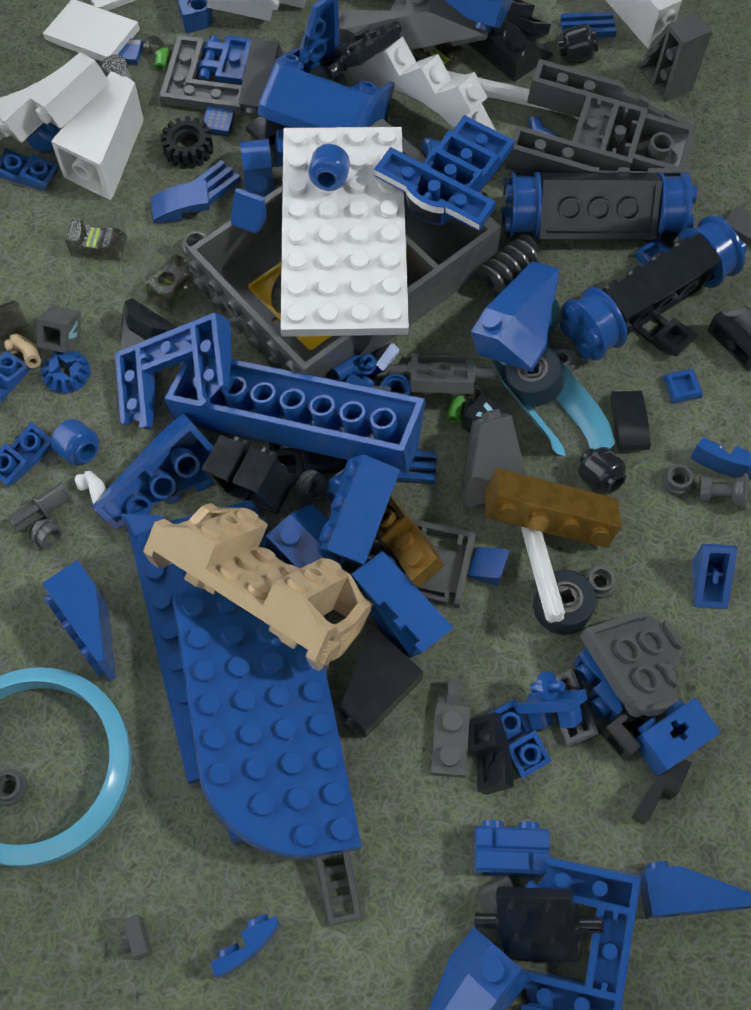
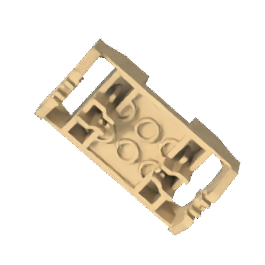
[143,503,374,671]

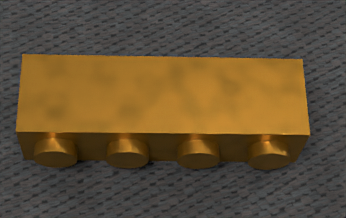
[485,468,622,548]

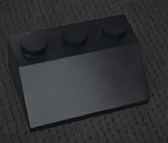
[468,16,553,82]

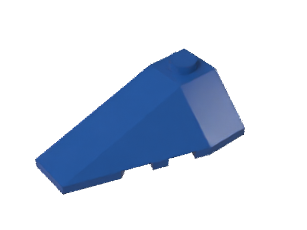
[444,0,513,32]

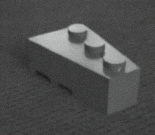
[637,12,712,102]

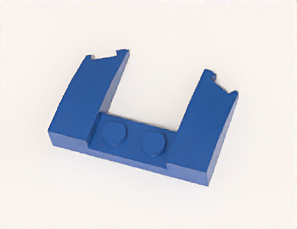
[115,312,231,429]
[520,857,642,1010]

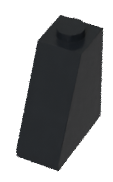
[341,626,423,738]

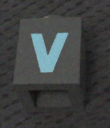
[37,305,81,353]

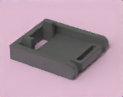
[400,519,476,608]

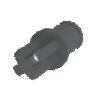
[8,482,73,532]

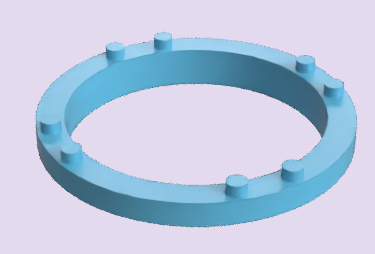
[0,667,132,868]

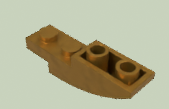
[377,495,445,588]

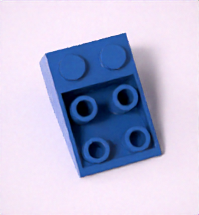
[42,560,116,682]

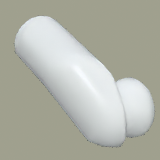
[75,471,106,504]

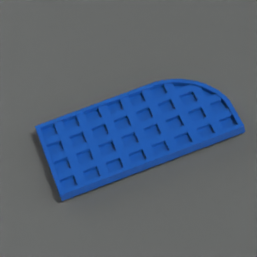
[172,591,362,859]

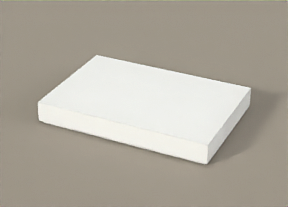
[43,0,140,65]

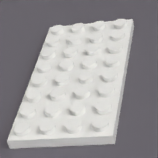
[281,127,409,336]

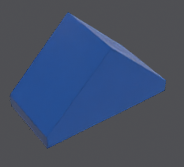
[692,544,738,609]

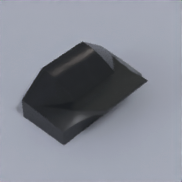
[120,298,177,348]
[707,305,751,372]

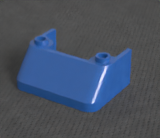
[257,48,395,128]

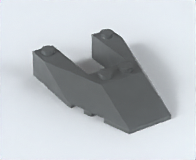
[339,0,489,52]
[504,59,697,177]

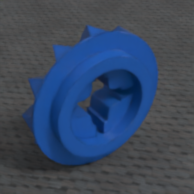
[40,350,91,394]

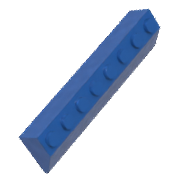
[164,358,425,474]

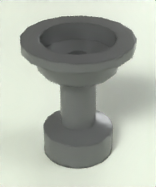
[698,473,749,511]

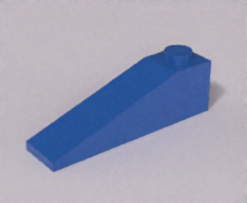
[298,0,339,73]
[471,261,560,372]
[92,413,214,530]
[429,927,531,1010]

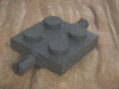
[389,353,495,396]

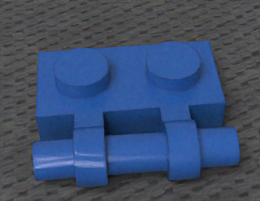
[197,35,251,85]

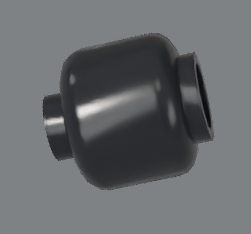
[558,24,599,63]
[579,447,627,494]

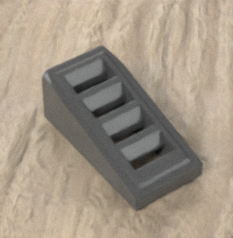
[313,852,363,927]

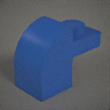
[240,139,274,197]

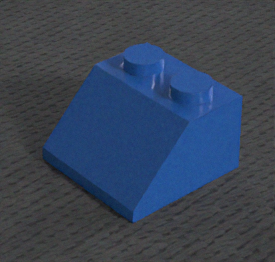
[265,504,345,568]

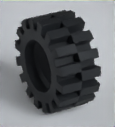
[161,116,213,169]

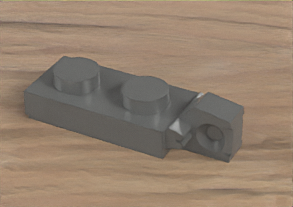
[430,678,470,778]

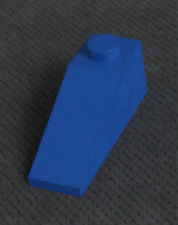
[638,861,751,919]

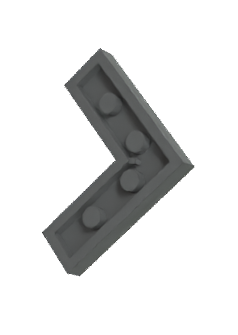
[159,35,242,114]

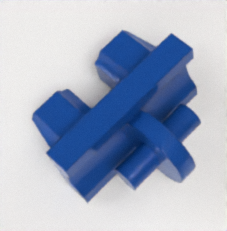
[515,671,587,729]

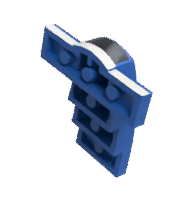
[374,115,515,231]

